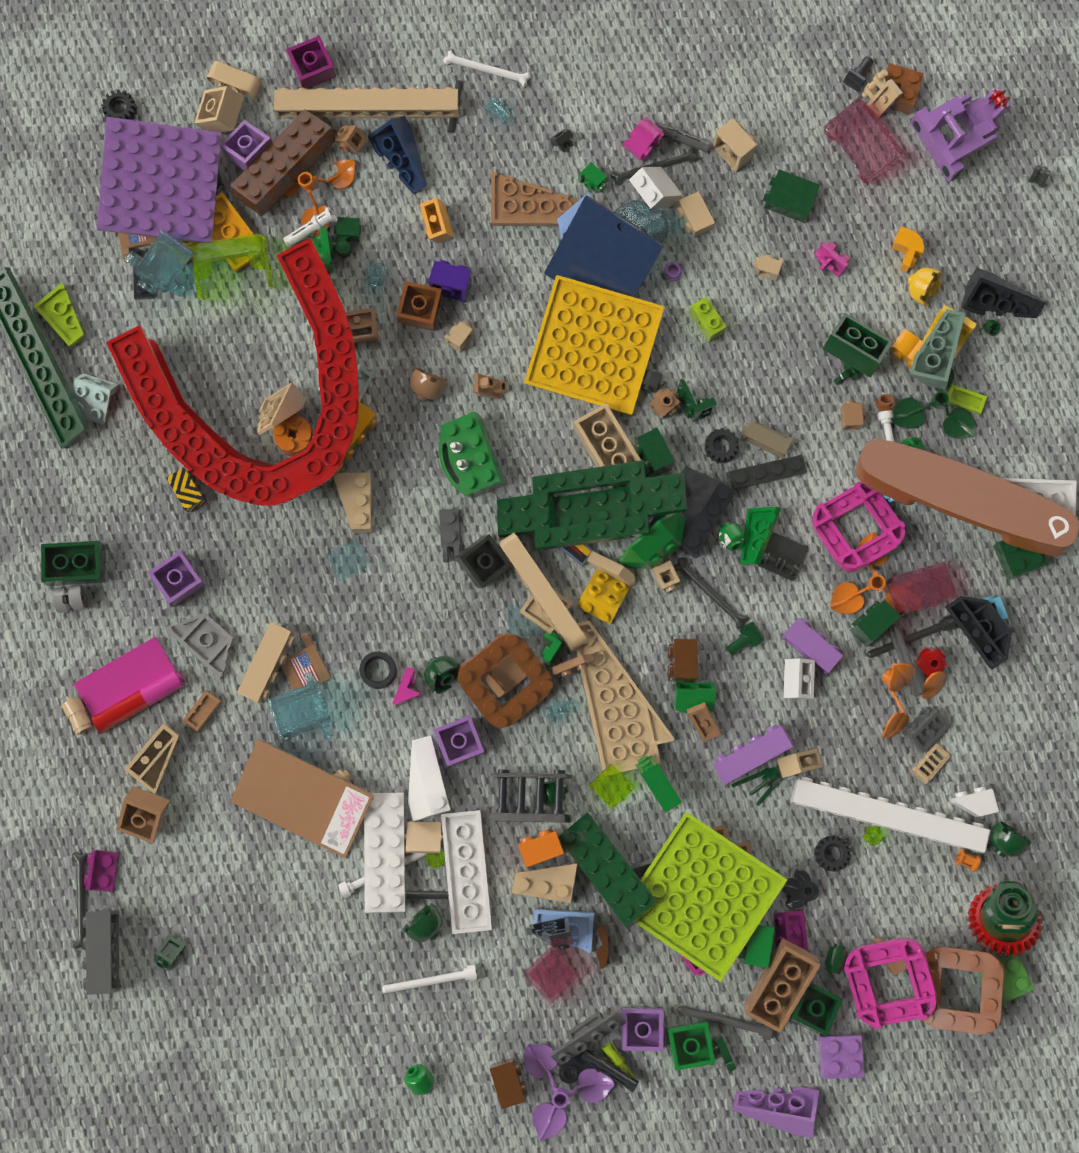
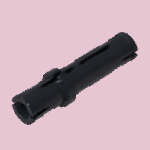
[581,1048,639,1093]

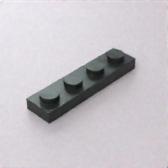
[729,455,807,490]

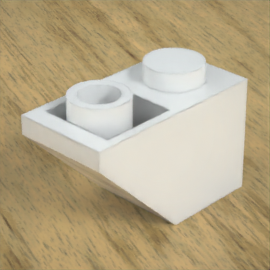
[951,786,999,817]

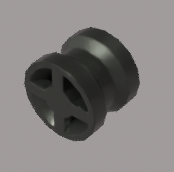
[1028,165,1051,188]

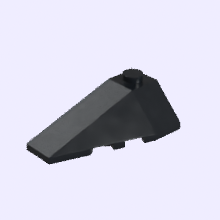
[961,267,1046,318]
[529,917,573,950]

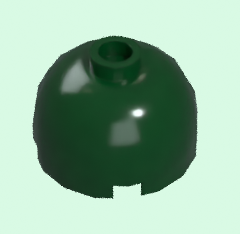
[424,656,460,694]
[990,820,1032,858]
[403,903,443,942]

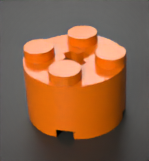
[273,414,314,456]

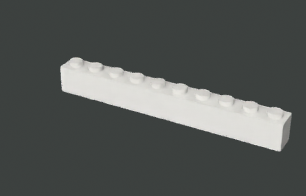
[790,777,990,853]

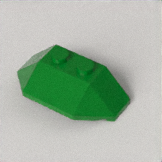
[618,513,686,569]

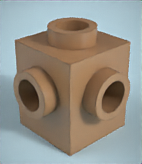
[335,125,368,153]
[649,388,680,419]

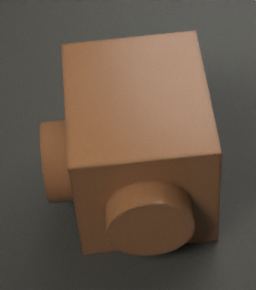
[840,401,866,430]

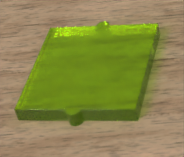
[588,763,635,809]

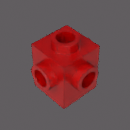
[914,646,948,678]

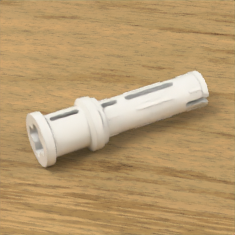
[283,207,337,248]

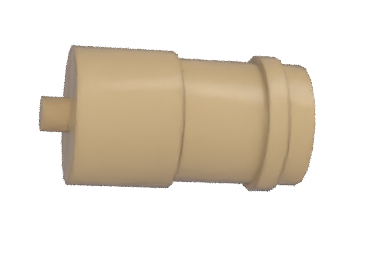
[62,697,93,735]

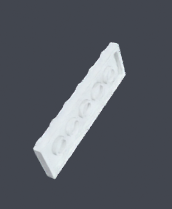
[364,793,405,914]
[441,810,492,934]

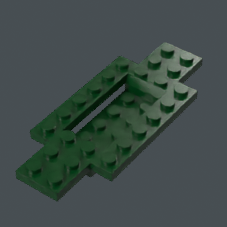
[497,460,687,551]

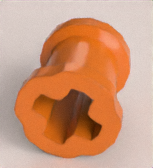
[955,848,981,872]

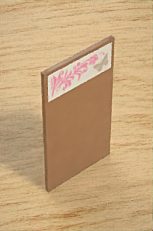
[230,738,374,858]

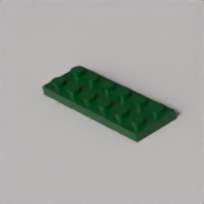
[558,812,659,929]

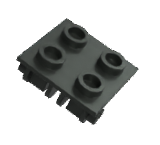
[758,532,808,581]

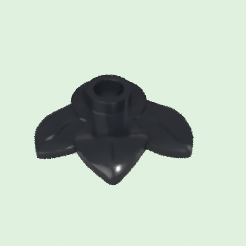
[782,869,819,908]
[559,1049,593,1084]

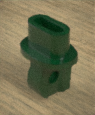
[834,363,861,385]

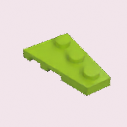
[34,283,85,348]

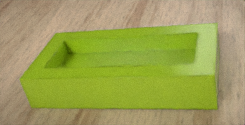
[947,384,987,415]

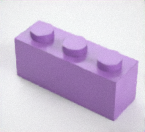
[781,618,843,675]

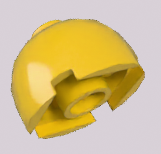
[908,268,943,306]

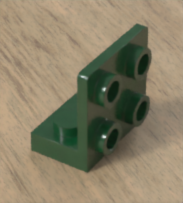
[676,378,717,422]

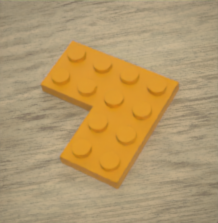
[165,192,266,273]

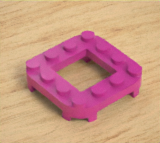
[812,482,905,573]
[844,938,937,1029]

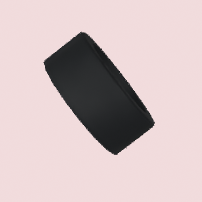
[359,651,397,689]

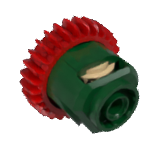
[967,881,1043,958]

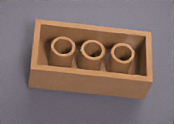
[743,938,820,1033]

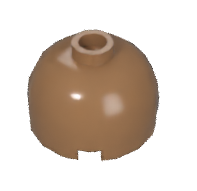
[410,367,448,402]

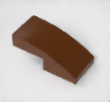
[595,925,608,969]

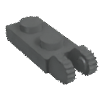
[439,509,460,562]

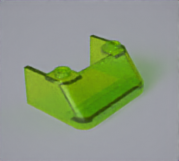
[193,234,276,301]

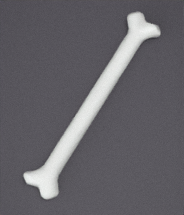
[443,50,531,87]

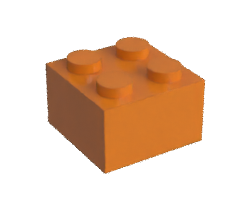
[518,829,564,868]

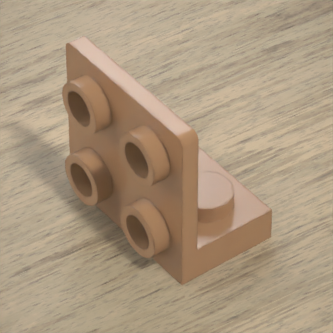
[480,655,527,700]

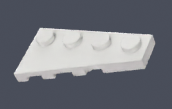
[1002,478,1077,516]

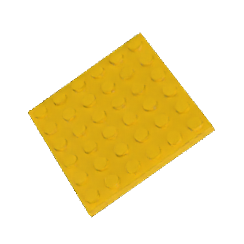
[524,275,665,416]

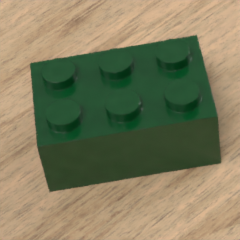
[822,313,893,378]
[41,541,105,586]

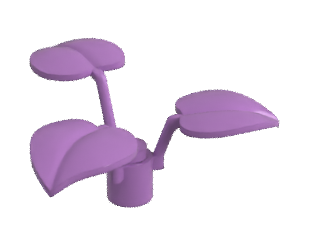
[524,1044,615,1140]

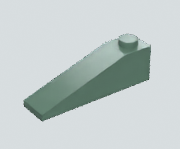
[910,309,965,390]

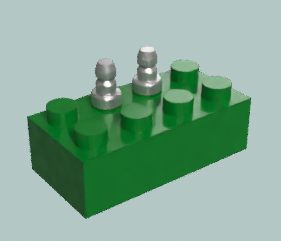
[439,411,506,498]

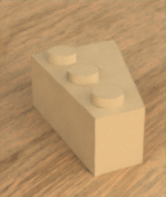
[124,723,180,794]

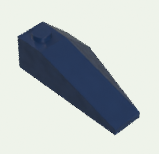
[368,116,427,194]

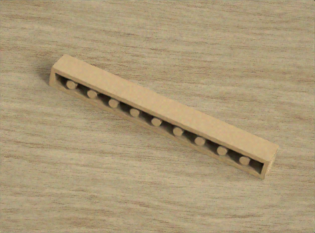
[274,87,459,118]

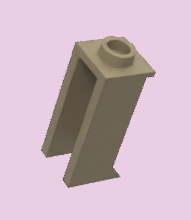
[741,419,794,459]

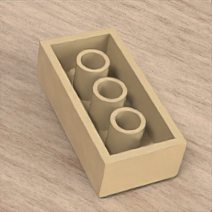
[573,403,641,489]

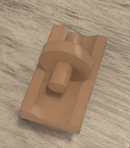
[473,373,507,399]

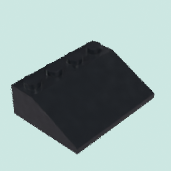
[650,466,736,558]

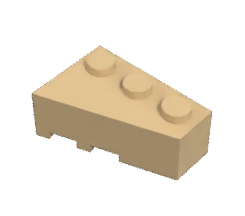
[333,473,372,533]
[512,863,577,903]

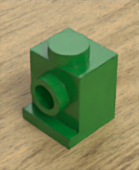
[578,162,607,193]

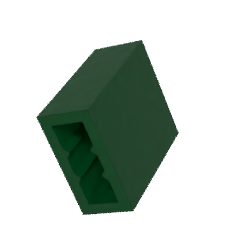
[762,169,820,223]

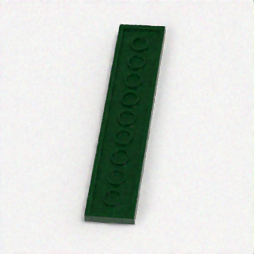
[0,267,90,449]

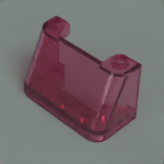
[824,97,908,184]

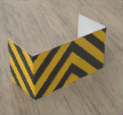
[166,467,206,513]

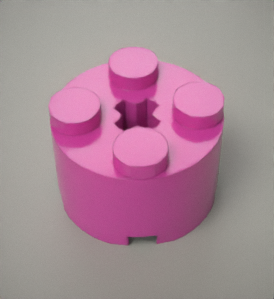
[623,117,664,162]

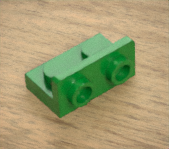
[311,228,334,272]
[542,632,563,668]

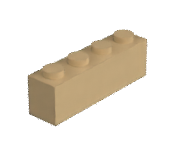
[237,622,296,703]

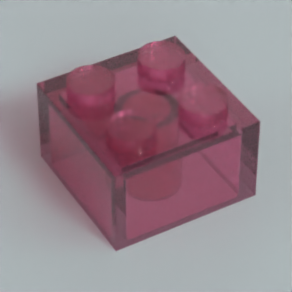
[523,946,579,1004]

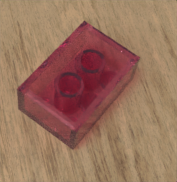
[886,562,958,617]

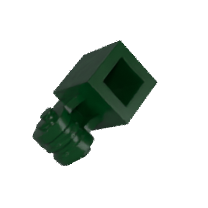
[332,217,362,258]

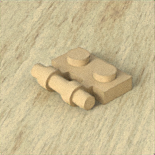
[862,69,903,118]

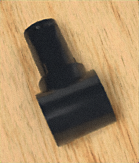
[843,56,874,92]

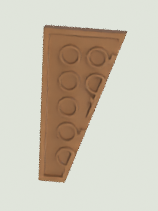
[491,171,579,226]

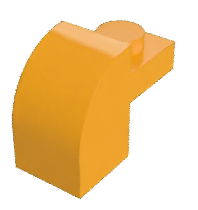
[891,226,924,272]

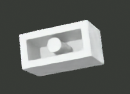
[784,658,815,699]

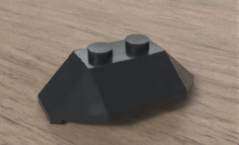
[945,596,1012,670]

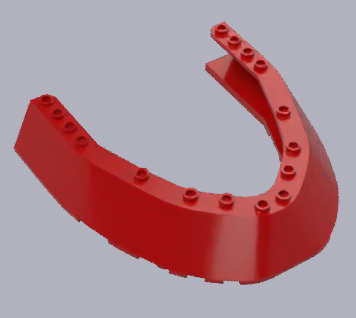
[106,238,359,506]

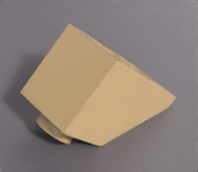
[777,749,823,778]

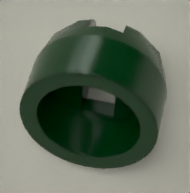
[983,319,1000,336]

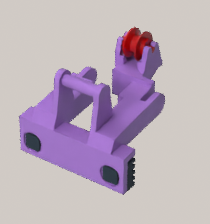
[910,87,1011,182]

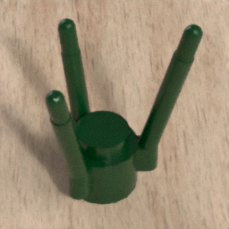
[731,767,782,806]

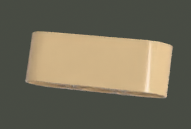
[206,61,262,99]

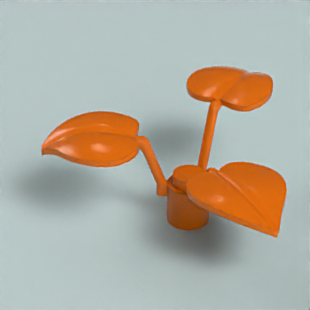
[284,160,356,237]
[830,532,918,616]
[881,663,947,738]

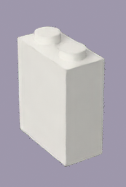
[629,167,683,209]

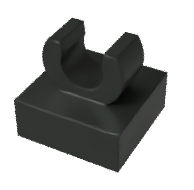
[549,129,573,152]

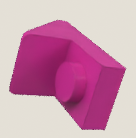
[392,667,422,706]

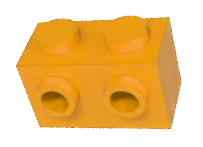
[420,198,454,243]

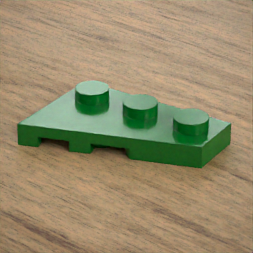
[740,506,781,566]

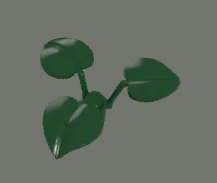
[891,368,976,439]

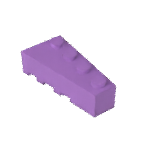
[713,725,795,785]

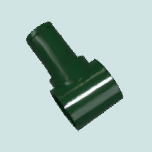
[726,622,765,656]

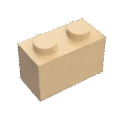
[676,191,715,238]

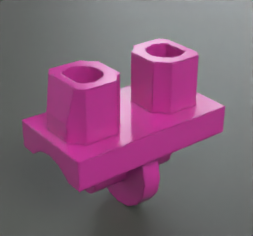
[814,242,850,277]

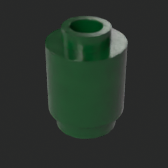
[825,943,849,975]

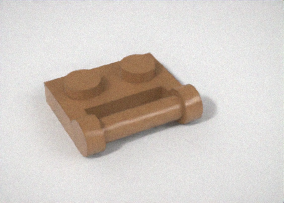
[346,308,380,344]

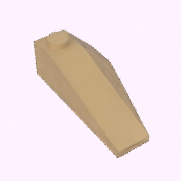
[257,383,307,435]

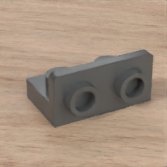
[902,706,950,753]

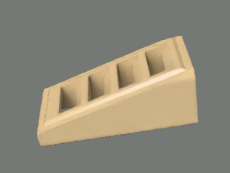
[910,743,950,784]

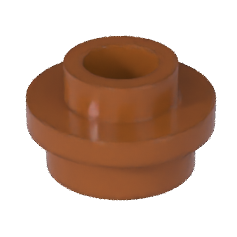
[876,394,895,411]

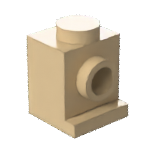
[753,255,784,281]
[444,321,473,352]
[652,561,680,593]

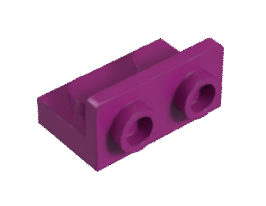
[84,850,119,892]
[773,911,808,951]

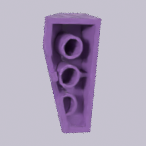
[733,1087,820,1138]

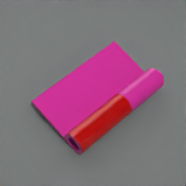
[73,636,185,734]

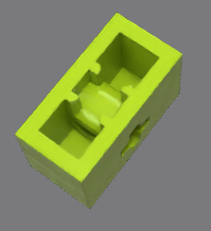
[689,297,727,342]

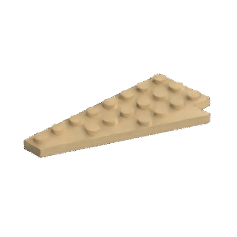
[576,621,675,776]

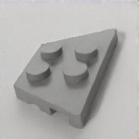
[165,612,234,679]

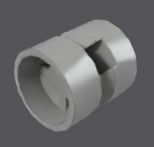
[53,584,87,613]

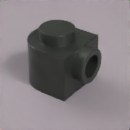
[641,370,664,393]

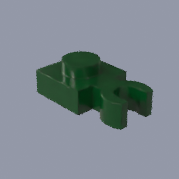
[712,1035,737,1072]

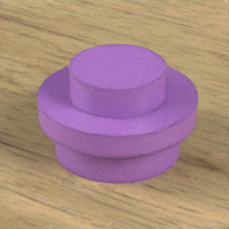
[663,263,682,281]

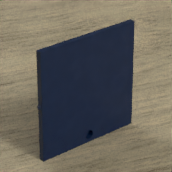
[544,195,664,298]

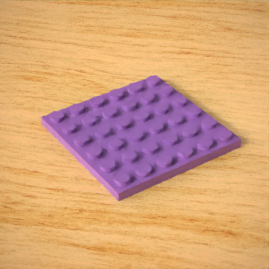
[97,117,221,244]

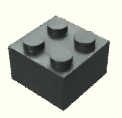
[454,534,512,588]

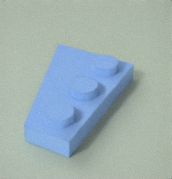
[533,908,594,953]

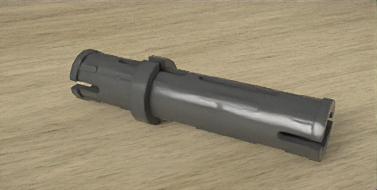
[658,122,711,153]

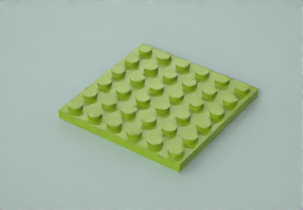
[636,812,787,982]

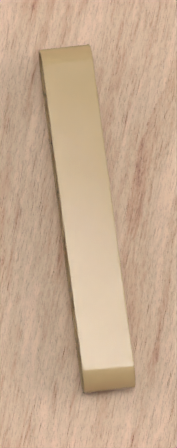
[497,533,588,652]

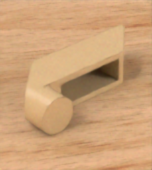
[587,551,636,587]

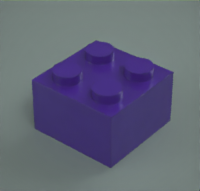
[428,260,472,303]

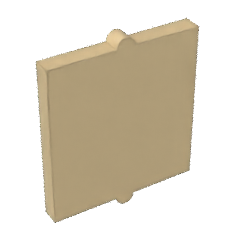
[404,822,443,853]

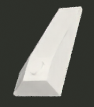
[408,735,451,821]

